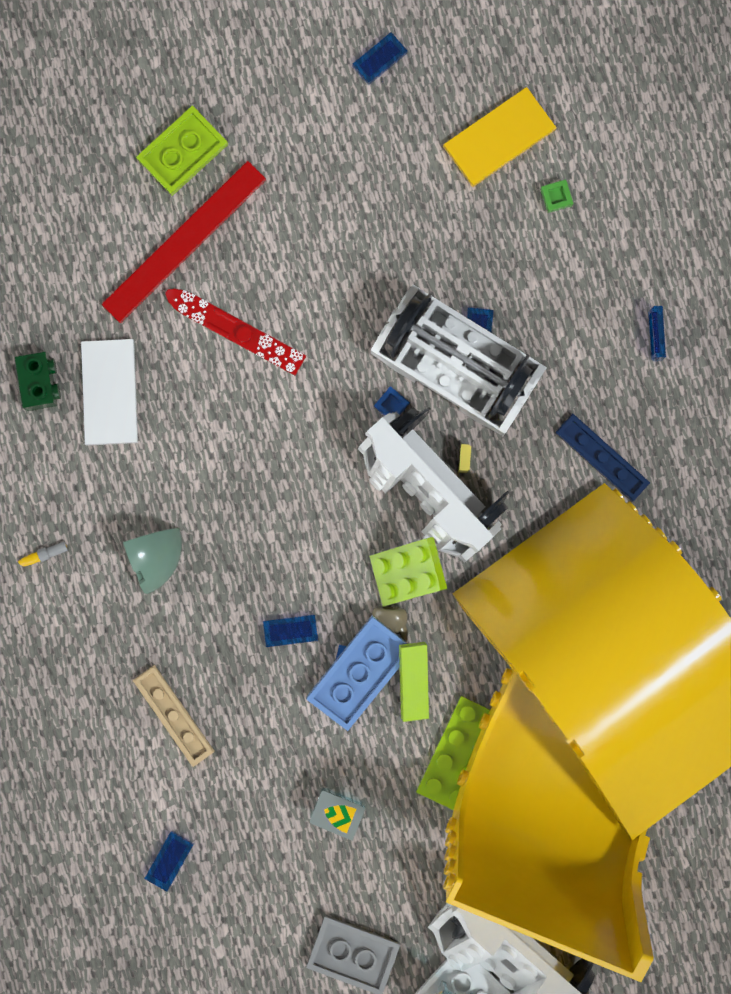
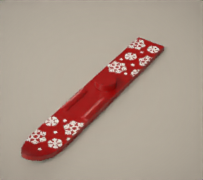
[165,289,306,376]

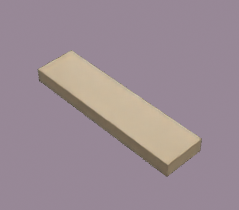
[133,665,215,767]

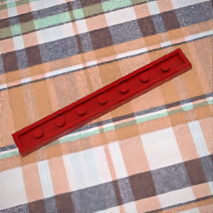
[101,161,266,324]

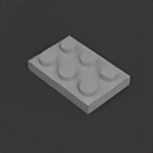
[306,915,400,994]

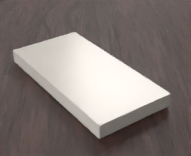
[81,339,138,445]

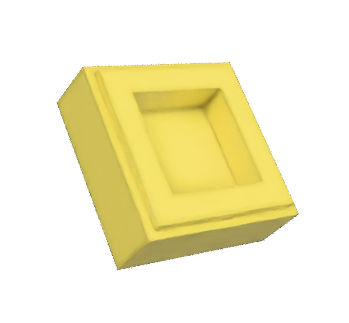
[458,444,471,473]

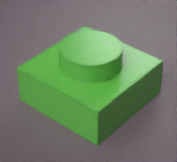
[540,180,574,213]

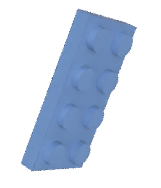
[306,615,409,731]

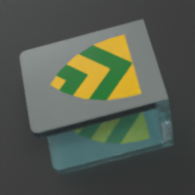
[310,788,366,841]

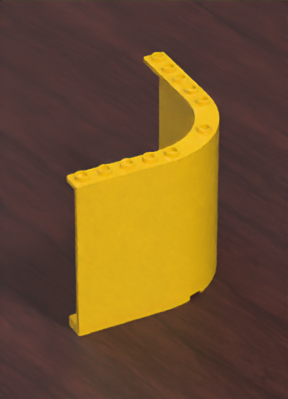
[452,483,731,840]
[443,668,654,982]

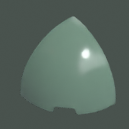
[123,528,182,594]

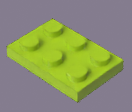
[136,105,228,196]
[369,537,447,606]

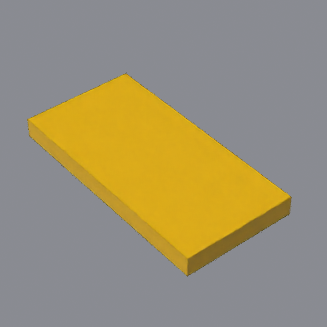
[443,87,557,187]

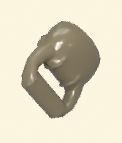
[371,607,408,642]

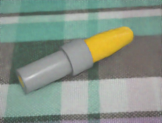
[18,541,68,566]

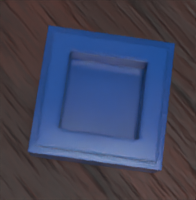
[374,386,410,416]

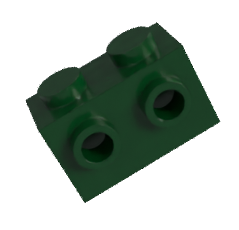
[14,352,61,411]

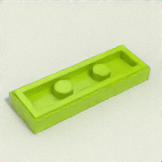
[399,642,429,722]

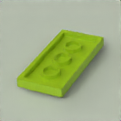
[416,696,490,811]

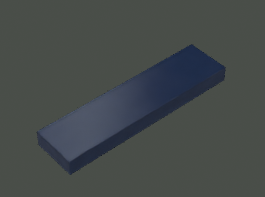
[555,413,650,502]

